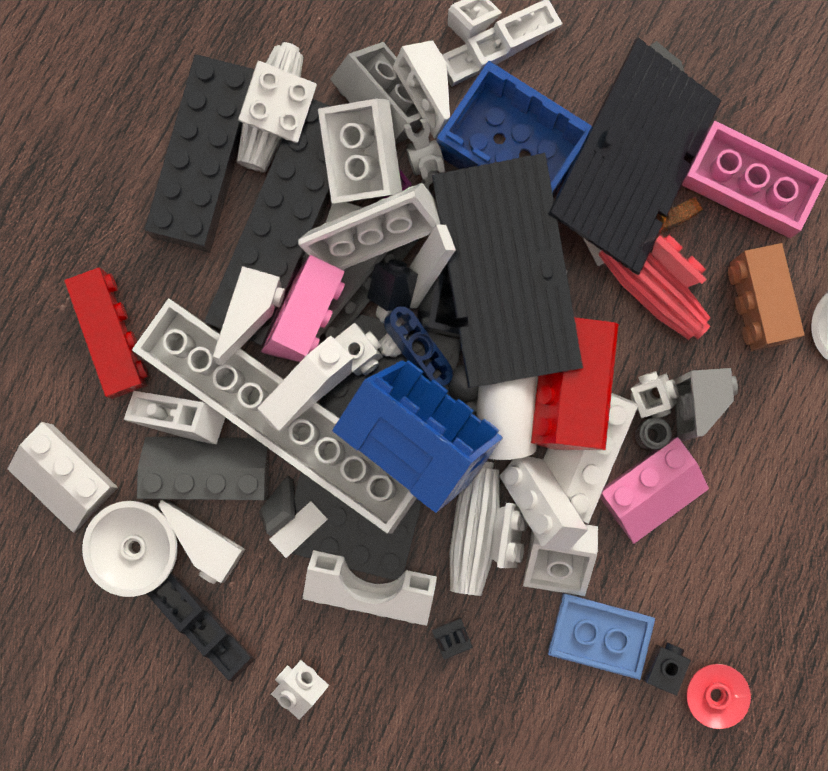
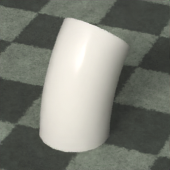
[477,376,538,460]

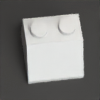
[523,524,598,596]

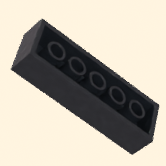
[144,54,254,253]

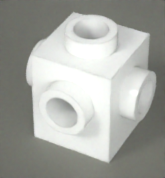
[335,323,383,376]
[631,371,679,418]
[271,660,329,720]

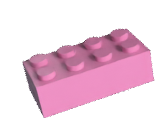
[682,121,828,239]

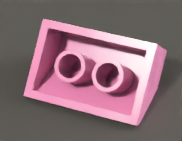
[261,255,345,362]
[600,437,709,544]

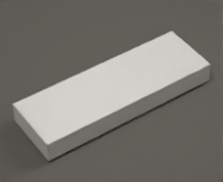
[409,224,456,308]

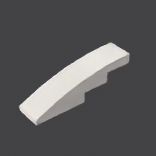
[443,0,562,87]

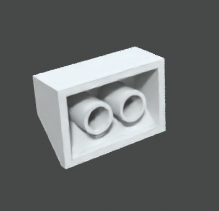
[318,98,402,204]
[8,422,118,533]

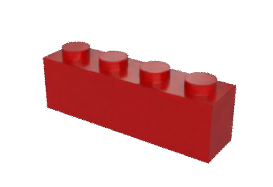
[64,267,149,399]

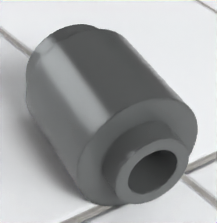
[635,418,672,451]

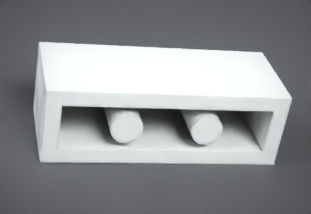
[499,456,588,551]

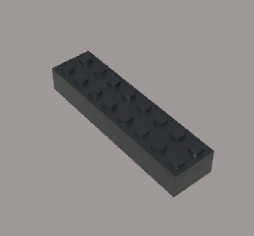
[204,99,331,348]

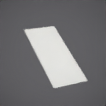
[269,501,328,558]

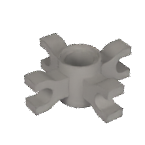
[403,118,446,192]

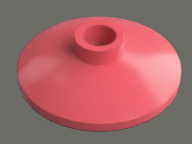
[686,664,751,729]

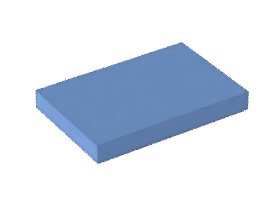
[547,593,655,680]

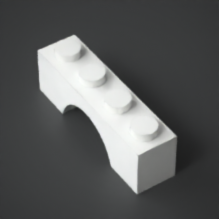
[303,550,437,626]

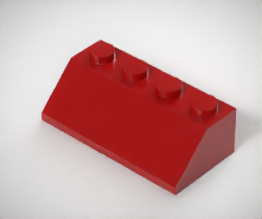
[531,317,619,450]

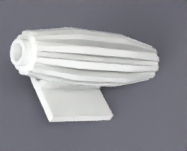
[237,42,317,172]
[450,462,528,596]

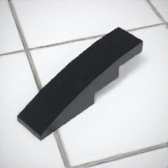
[146,572,255,682]

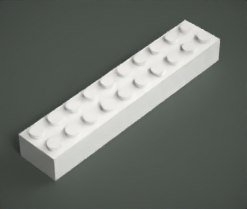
[132,298,417,534]

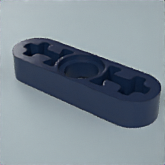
[384,307,453,386]

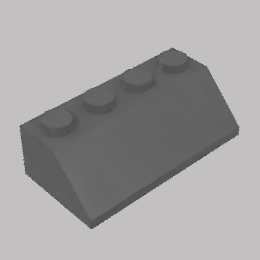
[137,437,270,500]

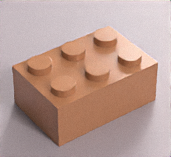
[728,243,805,351]

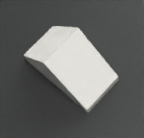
[448,0,502,43]

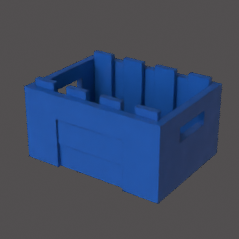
[437,60,592,196]
[332,360,503,513]

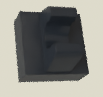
[432,617,473,660]

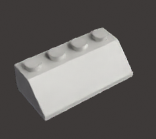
[298,183,440,270]
[543,393,638,524]

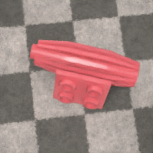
[598,234,711,340]

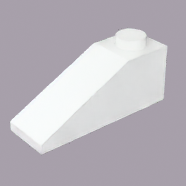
[393,40,450,139]
[213,266,285,366]
[257,336,353,433]
[124,391,225,444]
[158,500,246,584]

